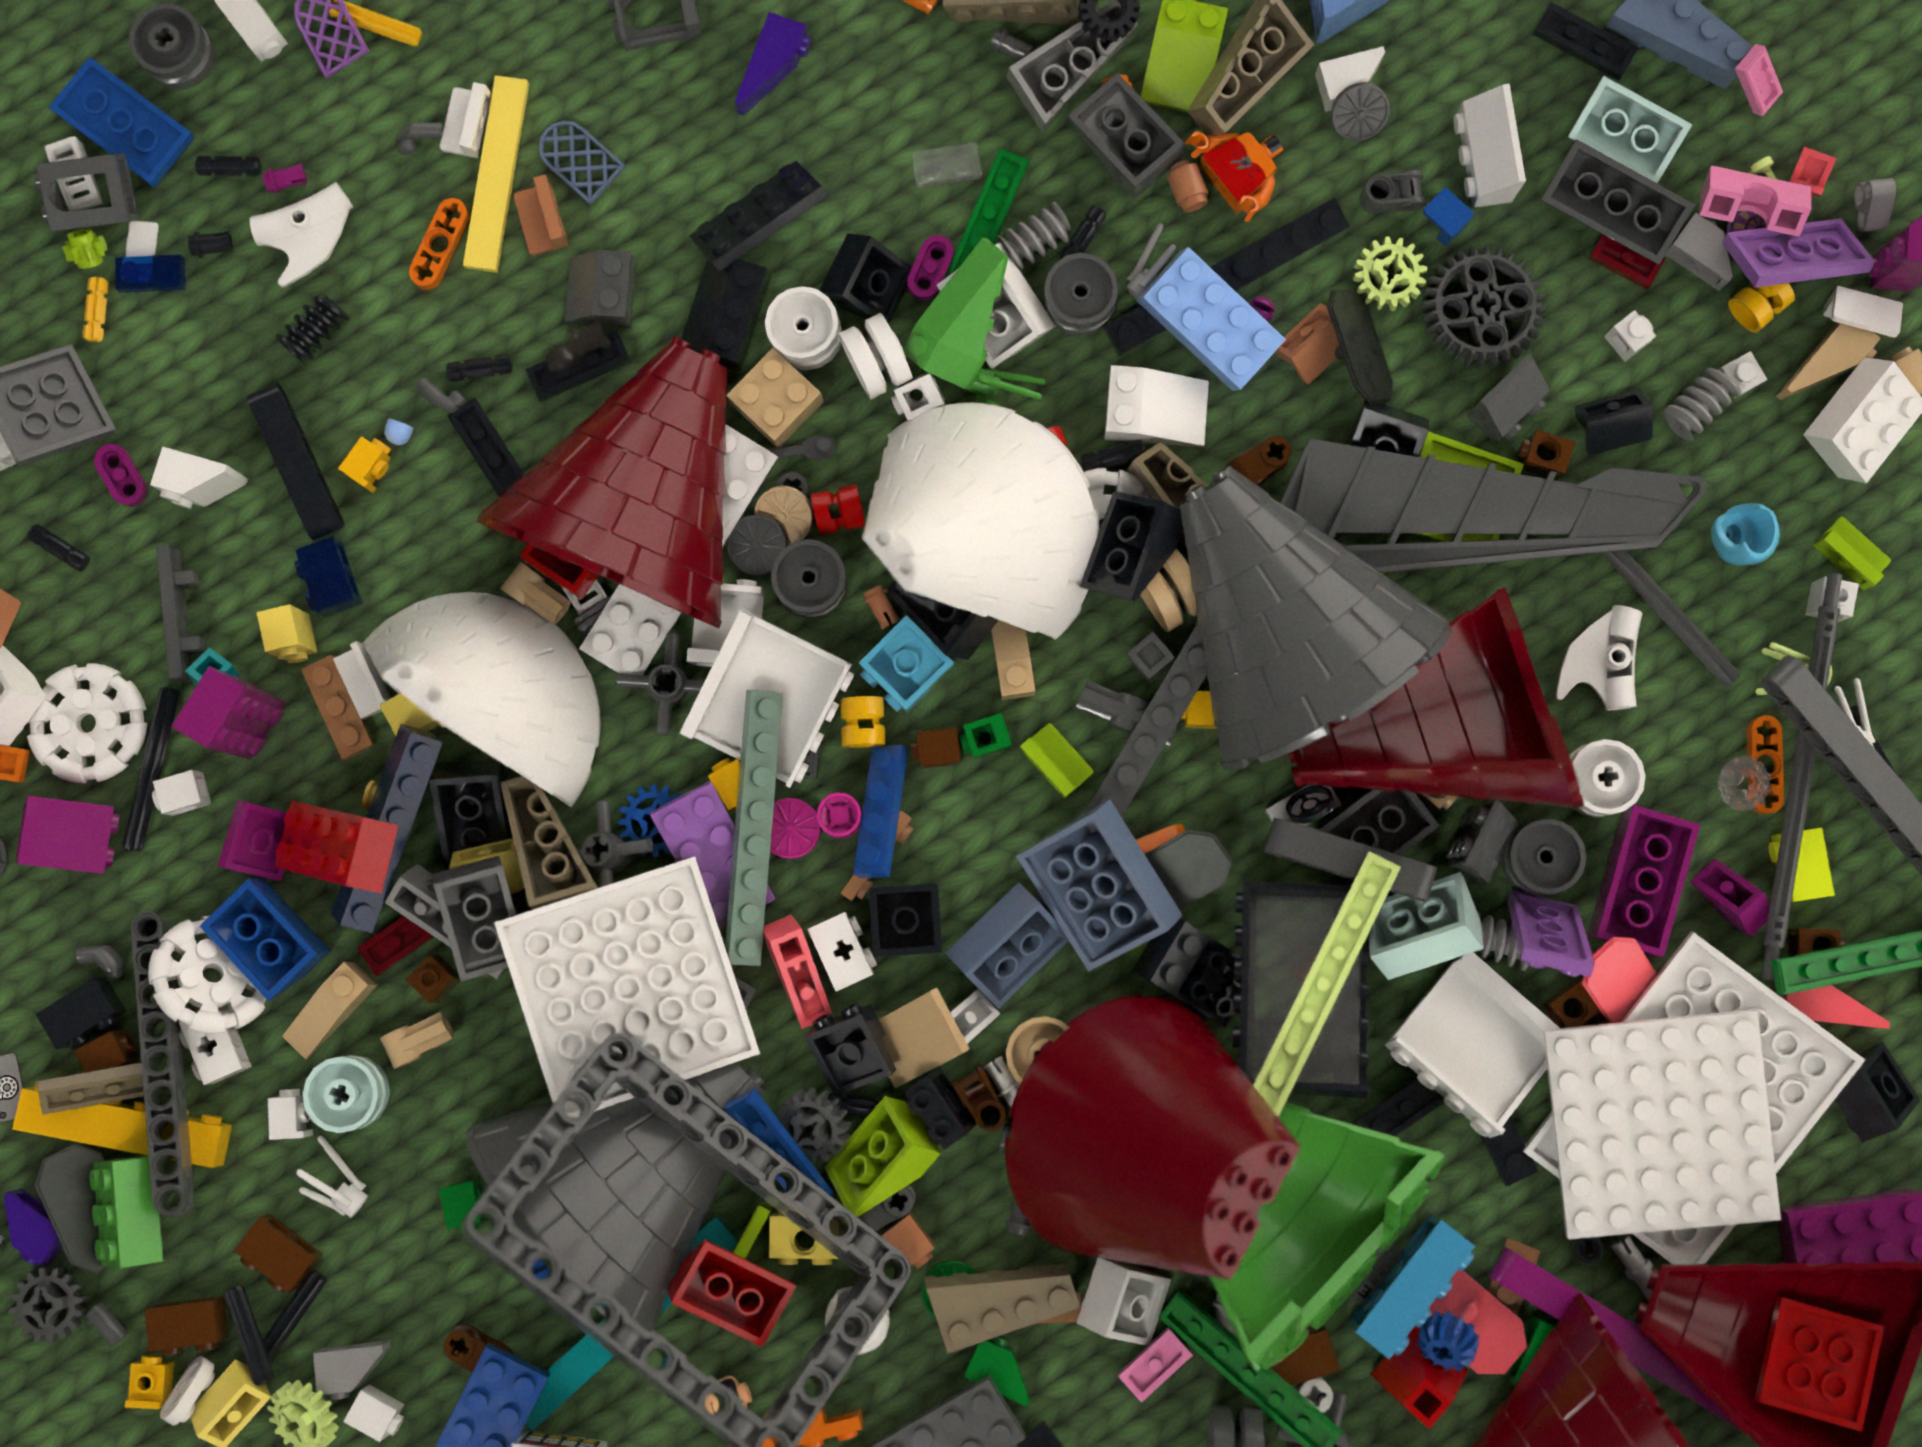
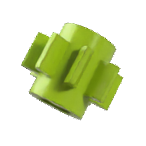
[62,228,108,269]

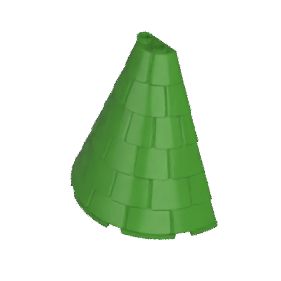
[1208,1102,1445,1371]

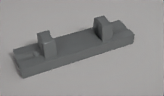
[156,545,206,683]

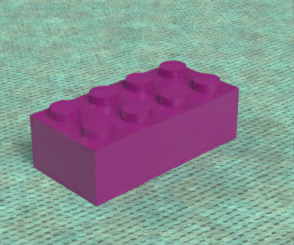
[171,666,286,760]
[1587,805,1700,957]
[1777,1188,1922,1264]

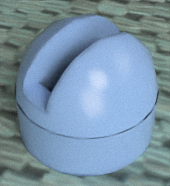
[384,418,414,445]

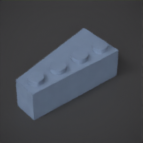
[1603,0,1753,89]

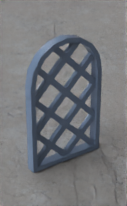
[539,121,626,205]

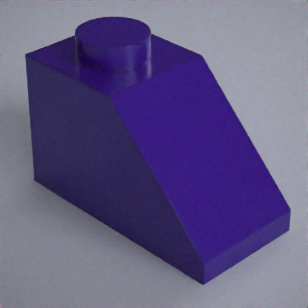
[4,1188,62,1265]

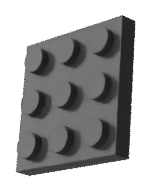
[0,344,116,467]

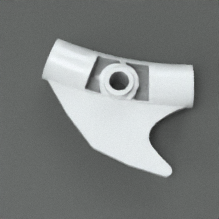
[250,182,353,287]
[1555,605,1643,711]

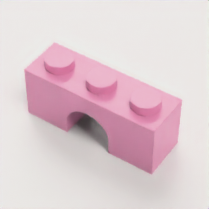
[1699,165,1811,237]

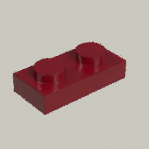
[1589,234,1666,290]
[357,916,435,976]

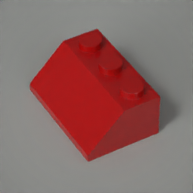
[667,1239,797,1347]

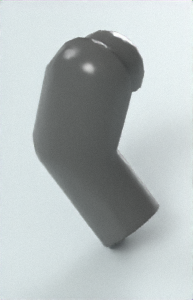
[396,122,442,155]
[416,378,466,413]
[76,945,124,979]

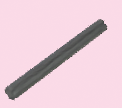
[1601,550,1740,686]

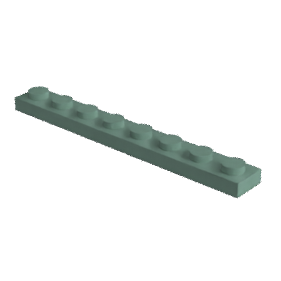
[725,690,783,966]

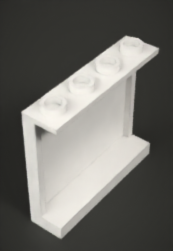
[680,609,854,788]
[1385,952,1559,1138]

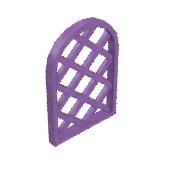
[294,0,370,78]

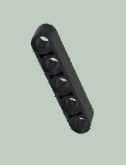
[246,382,345,541]

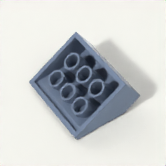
[1016,799,1183,972]

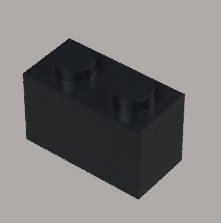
[35,977,127,1051]

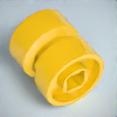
[1728,282,1795,333]
[840,696,885,748]

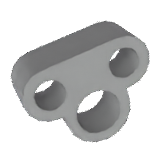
[1854,178,1896,232]

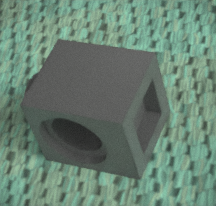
[1127,632,1175,684]

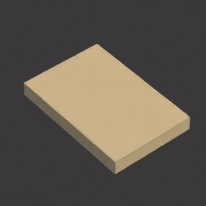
[878,988,970,1088]

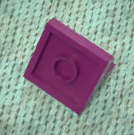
[217,800,286,882]

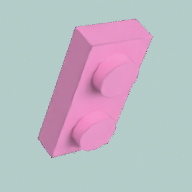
[1117,1327,1193,1403]

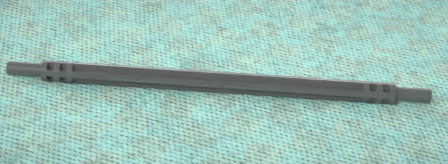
[1761,573,1842,982]

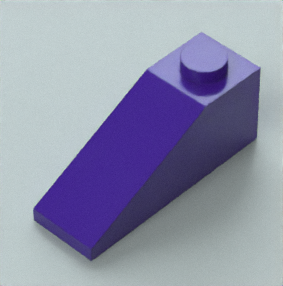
[734,12,811,116]

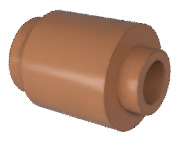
[1166,160,1209,213]

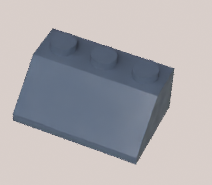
[945,882,1069,1009]

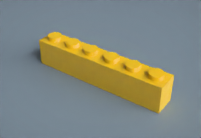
[12,1082,232,1168]

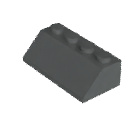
[1541,139,1695,265]

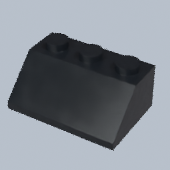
[681,259,770,371]

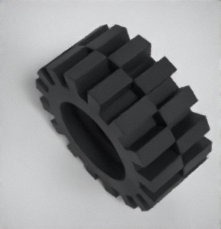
[1078,0,1140,43]

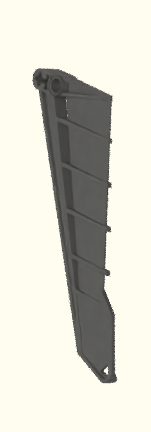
[1279,439,1707,573]

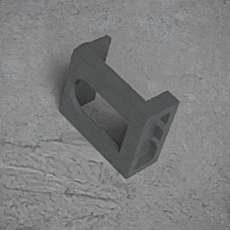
[607,0,703,51]
[35,153,139,231]

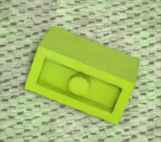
[1813,516,1891,590]
[1020,723,1093,799]

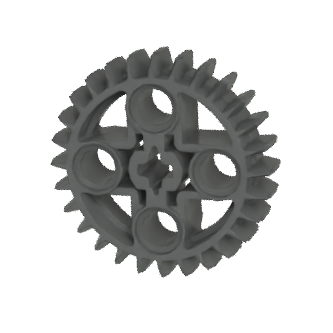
[1420,245,1546,370]

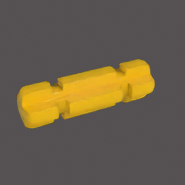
[82,277,109,342]

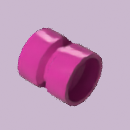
[817,792,863,839]

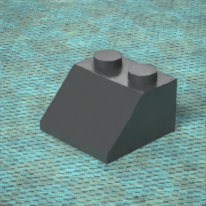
[565,250,637,328]
[1467,354,1550,444]

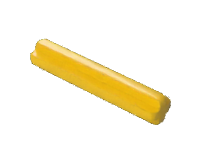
[329,0,422,47]

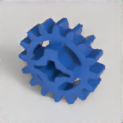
[618,784,681,858]

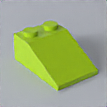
[1140,0,1228,113]
[824,1096,941,1217]

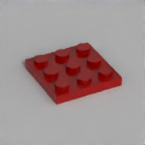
[1754,1296,1884,1432]

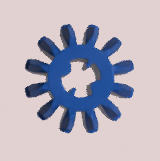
[1417,1311,1480,1371]

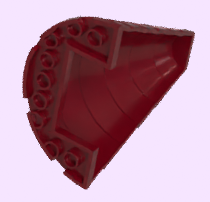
[476,336,727,629]
[1288,587,1584,808]
[1635,1261,1922,1447]
[1472,1293,1690,1447]

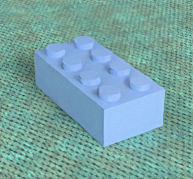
[1136,247,1286,391]

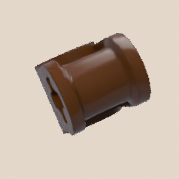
[1225,436,1291,486]
[951,1064,1006,1131]
[443,1324,514,1373]

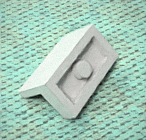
[440,82,492,159]
[1823,285,1903,338]
[333,641,391,720]

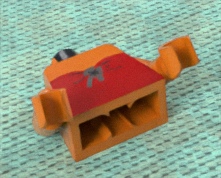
[1184,131,1283,222]

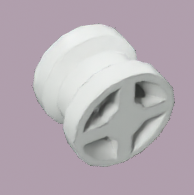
[1295,1377,1333,1413]

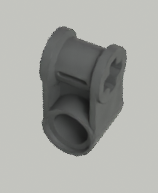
[1359,170,1427,214]
[858,1184,916,1231]

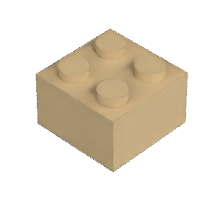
[726,348,824,447]

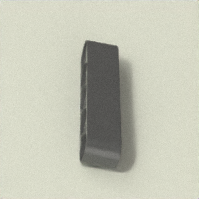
[1264,818,1437,902]

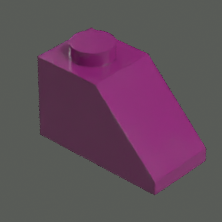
[1691,859,1770,938]

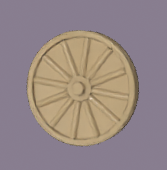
[754,486,814,546]

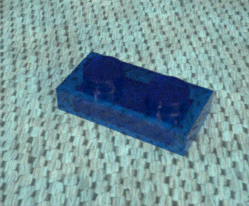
[115,254,185,293]

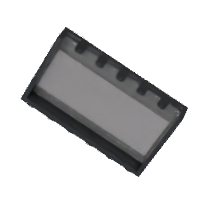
[1232,881,1369,1099]

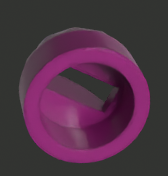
[1249,297,1275,323]

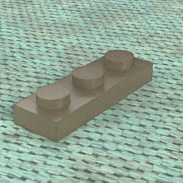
[37,1063,144,1115]

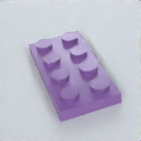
[1722,218,1875,287]
[650,780,775,929]
[1507,889,1595,977]

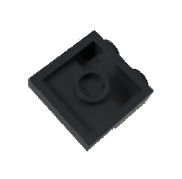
[804,1002,896,1096]
[905,1066,977,1150]

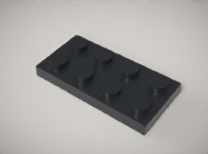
[689,161,828,272]

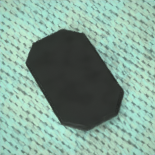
[1327,290,1393,404]
[1145,829,1232,910]
[34,1144,106,1273]

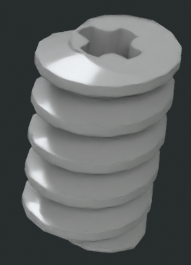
[996,202,1071,270]
[1664,368,1741,441]
[1477,911,1529,971]

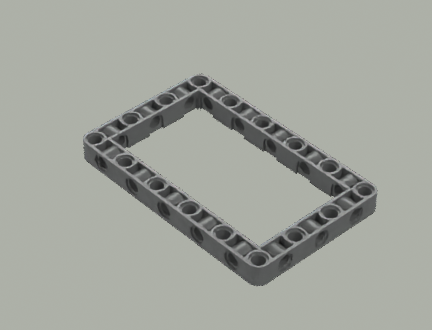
[461,1033,911,1447]

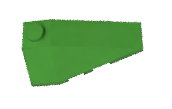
[903,238,1009,389]

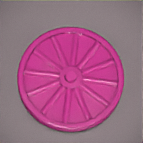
[770,798,821,859]

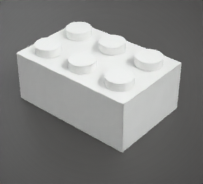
[1803,357,1922,483]

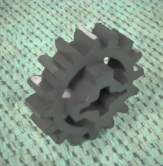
[777,1087,851,1163]
[9,1266,89,1343]

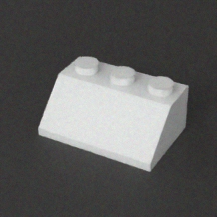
[1453,84,1526,208]
[936,242,1056,369]

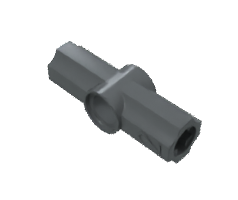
[1075,680,1180,747]

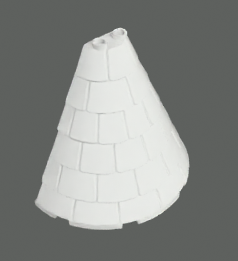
[863,402,1100,640]
[362,592,601,807]

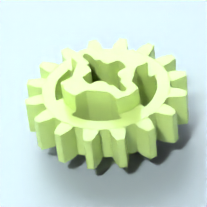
[1353,236,1427,311]
[267,1380,339,1447]

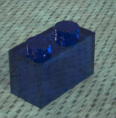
[294,536,363,617]

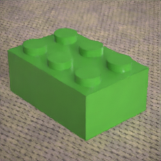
[89,1156,163,1268]

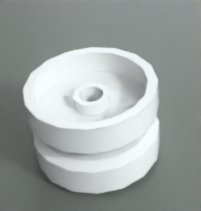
[765,286,842,371]
[838,313,913,400]
[1569,739,1646,818]

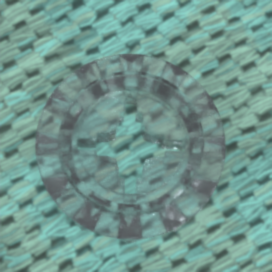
[1718,756,1772,811]

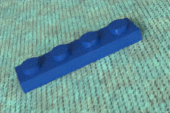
[853,745,908,878]
[724,1088,833,1197]

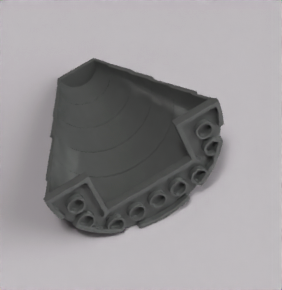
[1180,466,1452,770]
[465,1061,765,1331]

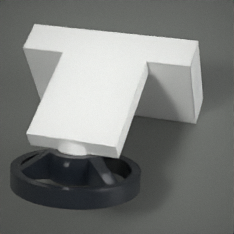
[1265,784,1342,826]

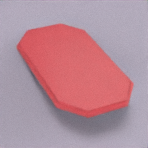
[1582,937,1657,1023]
[1428,1270,1527,1374]

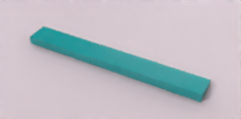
[525,1216,739,1431]

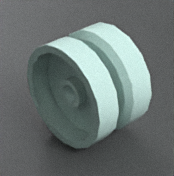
[302,1055,390,1133]

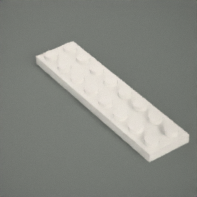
[579,424,778,675]

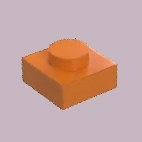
[0,745,31,783]

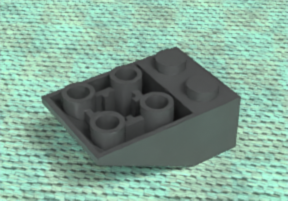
[1445,800,1519,885]

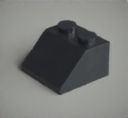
[819,233,912,325]
[1834,1042,1920,1142]

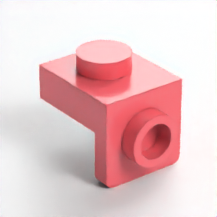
[1789,147,1837,199]

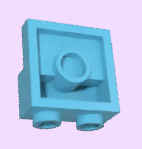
[859,615,954,713]

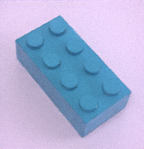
[1347,1214,1475,1359]

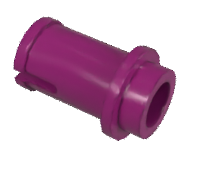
[262,163,308,194]

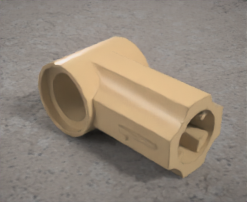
[500,562,571,625]
[380,1012,455,1069]

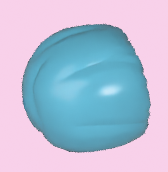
[1711,503,1780,566]

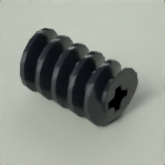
[275,293,350,364]

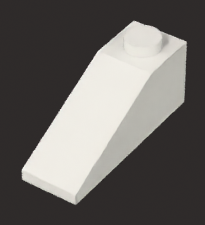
[214,0,288,62]

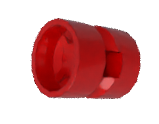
[811,484,866,536]

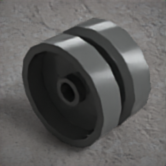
[129,4,215,90]
[1043,252,1118,337]
[771,539,848,620]
[1501,818,1587,896]
[1207,1405,1265,1447]

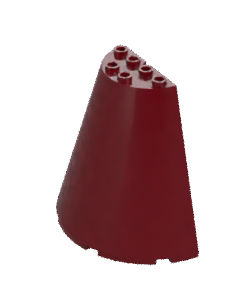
[1005,995,1301,1280]

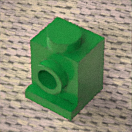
[959,713,1012,760]

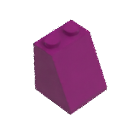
[15,796,119,874]

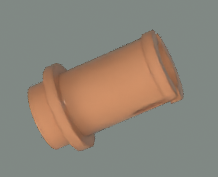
[863,585,901,630]

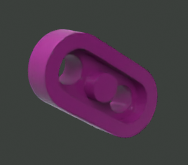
[908,235,954,301]
[94,444,148,507]

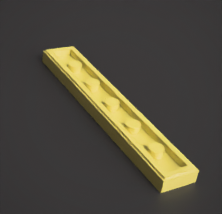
[463,75,529,273]

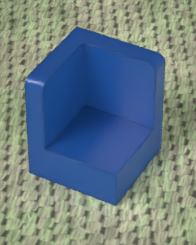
[1423,187,1475,246]

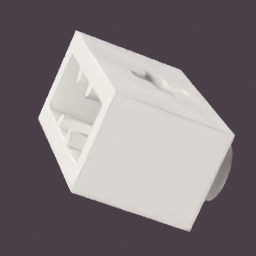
[808,912,877,992]
[179,1005,252,1085]

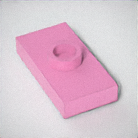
[1735,44,1783,116]

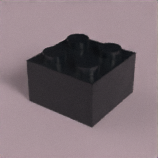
[869,883,943,957]

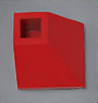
[1370,1325,1469,1429]

